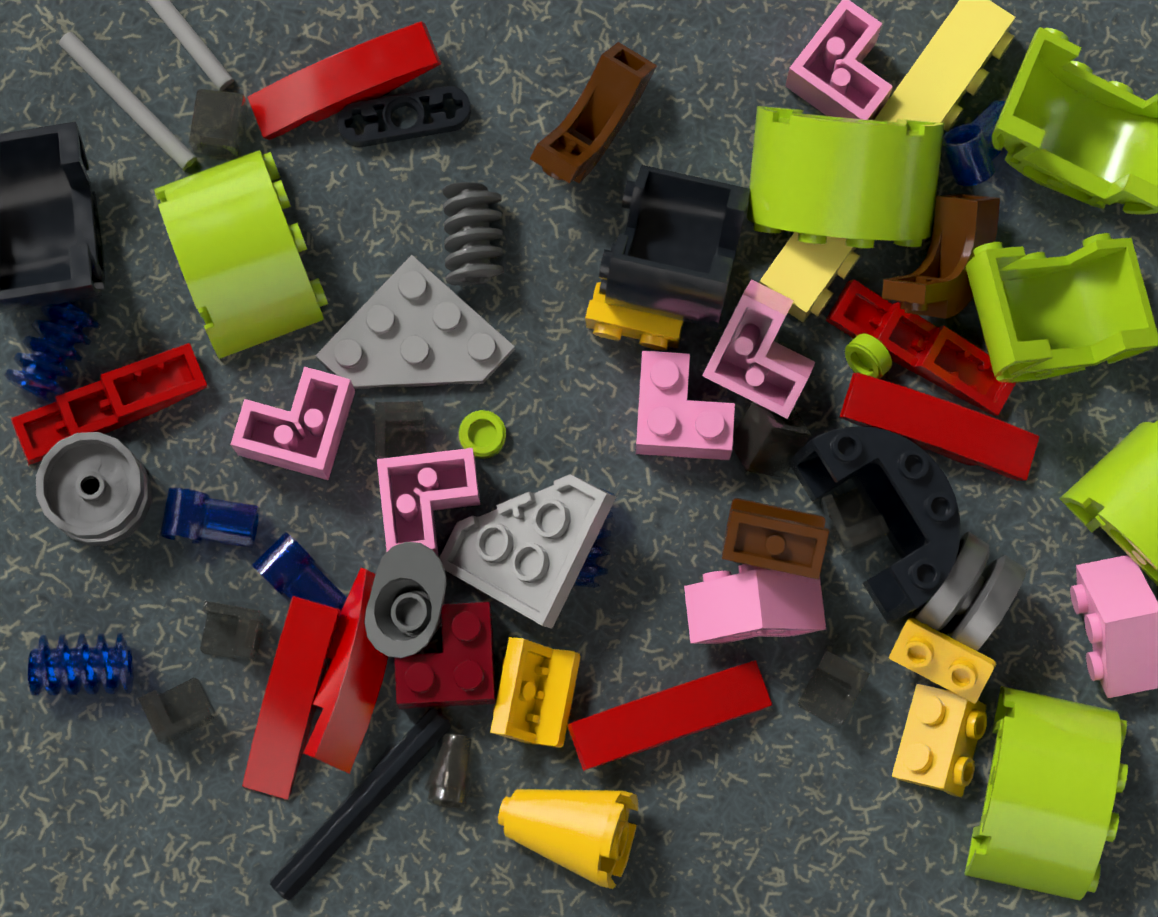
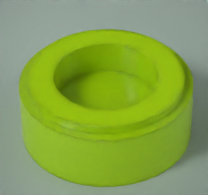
[845,333,892,379]
[459,410,506,459]

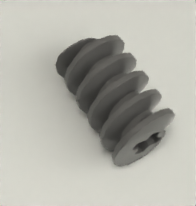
[443,182,504,286]

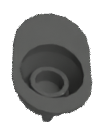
[364,542,447,658]

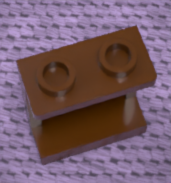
[722,498,829,580]

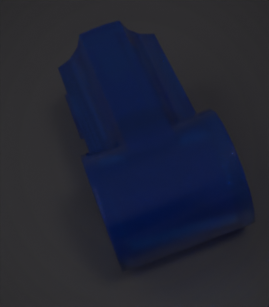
[942,101,1006,186]
[160,488,260,548]
[252,532,347,610]

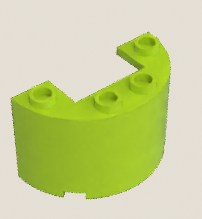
[992,27,1158,215]
[746,106,944,248]
[154,150,328,359]
[966,233,1158,383]
[1059,420,1158,586]
[965,686,1128,901]

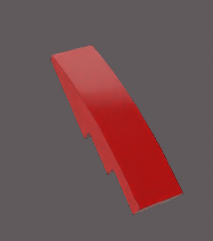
[247,21,441,140]
[825,279,1017,416]
[11,343,207,466]
[839,373,1040,481]
[303,568,388,774]
[242,596,341,800]
[567,660,772,771]

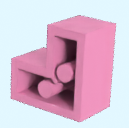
[785,0,893,120]
[702,279,815,419]
[635,351,735,460]
[230,367,355,480]
[377,448,480,557]
[1070,555,1158,698]
[684,564,826,644]

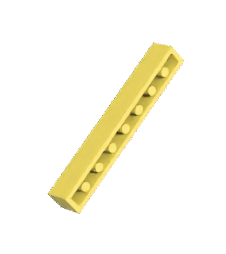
[759,0,1015,322]

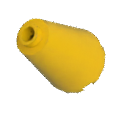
[498,789,638,889]

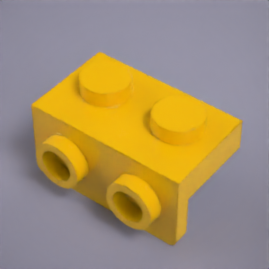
[585,282,684,351]
[889,618,997,704]
[490,637,581,748]
[892,684,987,797]

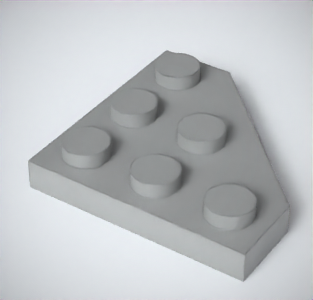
[315,255,515,389]
[439,474,616,629]

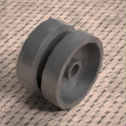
[36,432,152,546]
[911,531,1026,651]

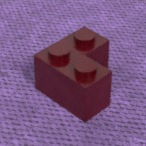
[395,602,496,709]

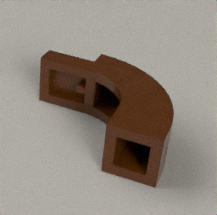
[530,42,657,184]
[882,193,1000,319]

